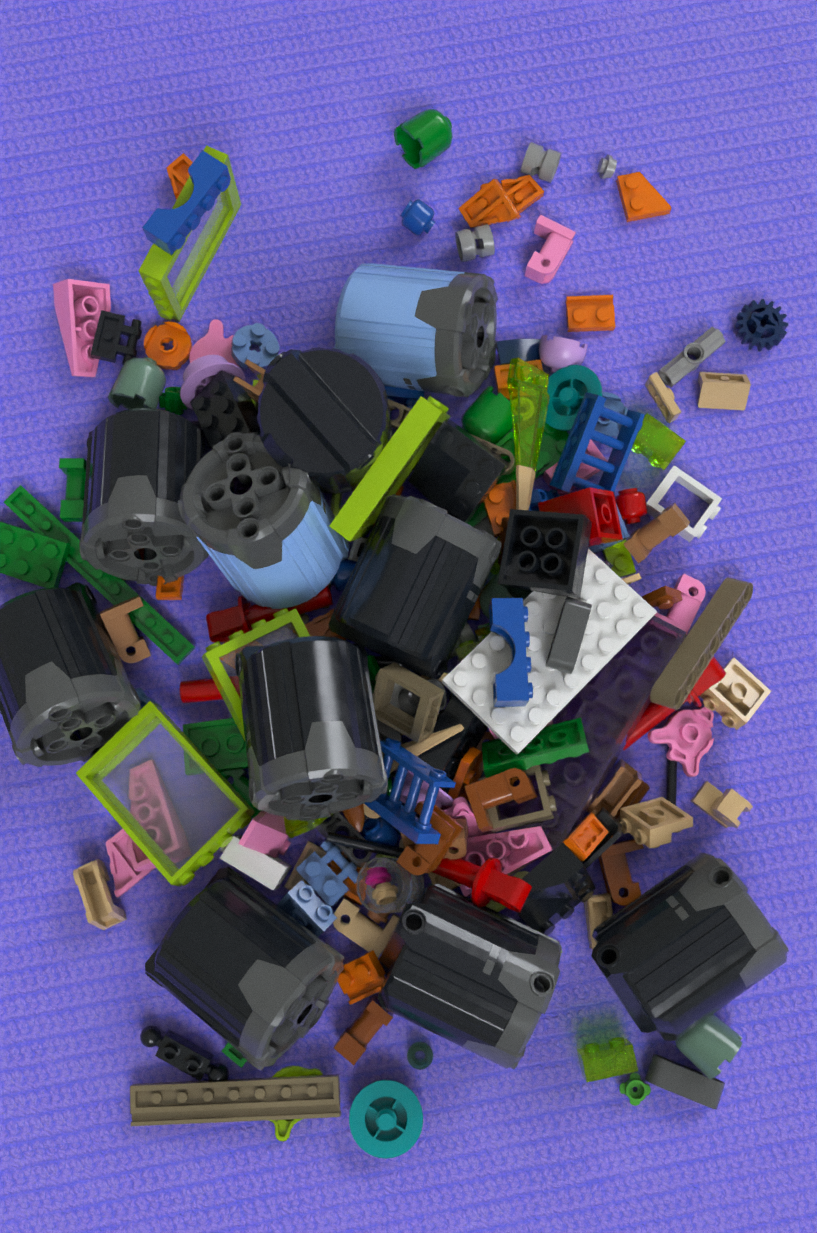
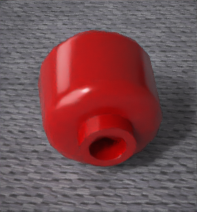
[615,488,648,525]

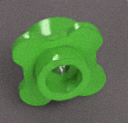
[619,1072,651,1106]

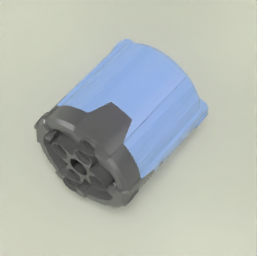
[334,263,498,397]
[178,432,350,609]

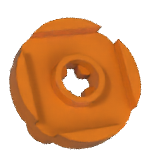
[144,321,192,370]

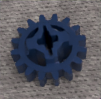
[734,299,788,352]

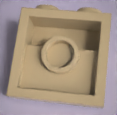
[700,658,771,730]
[619,797,693,848]

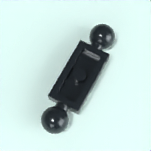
[140,1026,229,1082]

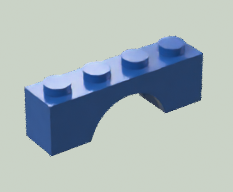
[142,150,231,256]
[489,598,533,707]

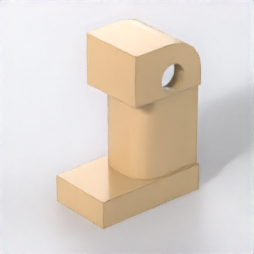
[691,781,753,828]
[73,859,127,930]
[333,897,399,958]

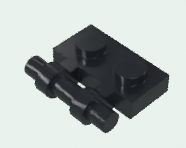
[91,310,142,365]

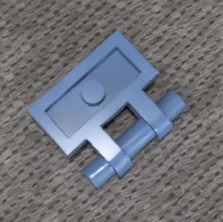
[296,841,362,907]

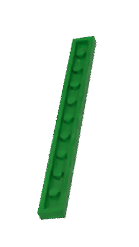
[4,485,196,665]

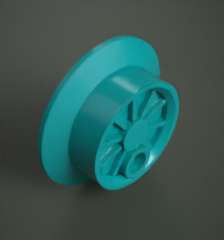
[539,365,602,431]
[349,1080,423,1158]

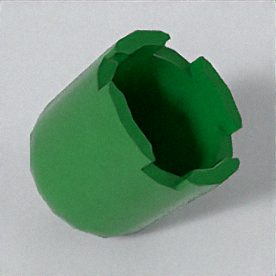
[394,109,453,169]
[461,386,522,445]

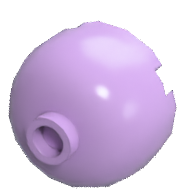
[539,335,588,373]

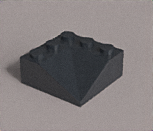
[408,420,510,524]
[498,509,592,598]
[516,843,596,935]

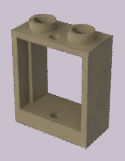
[372,662,445,743]
[479,765,557,833]

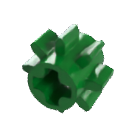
[159,387,187,415]

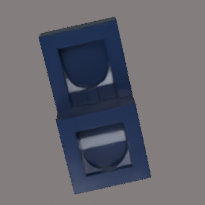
[496,339,543,365]

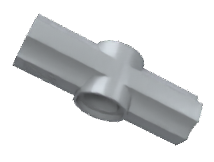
[658,327,726,388]

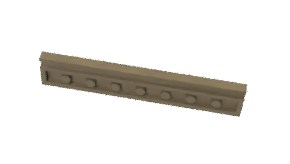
[130,1074,341,1126]

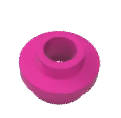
[365,867,392,889]

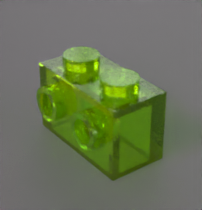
[631,413,686,470]
[577,1037,638,1082]

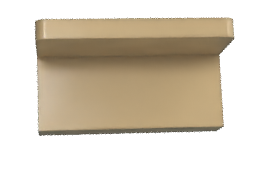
[697,372,751,410]

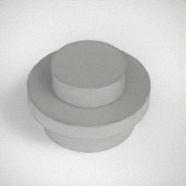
[597,155,617,179]

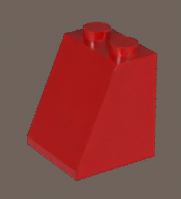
[538,487,623,547]

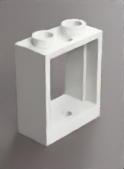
[646,465,722,542]
[220,835,291,891]

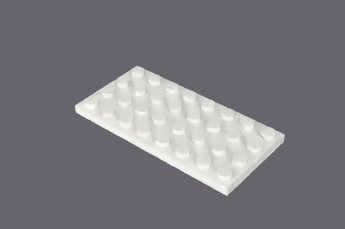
[442,548,657,755]

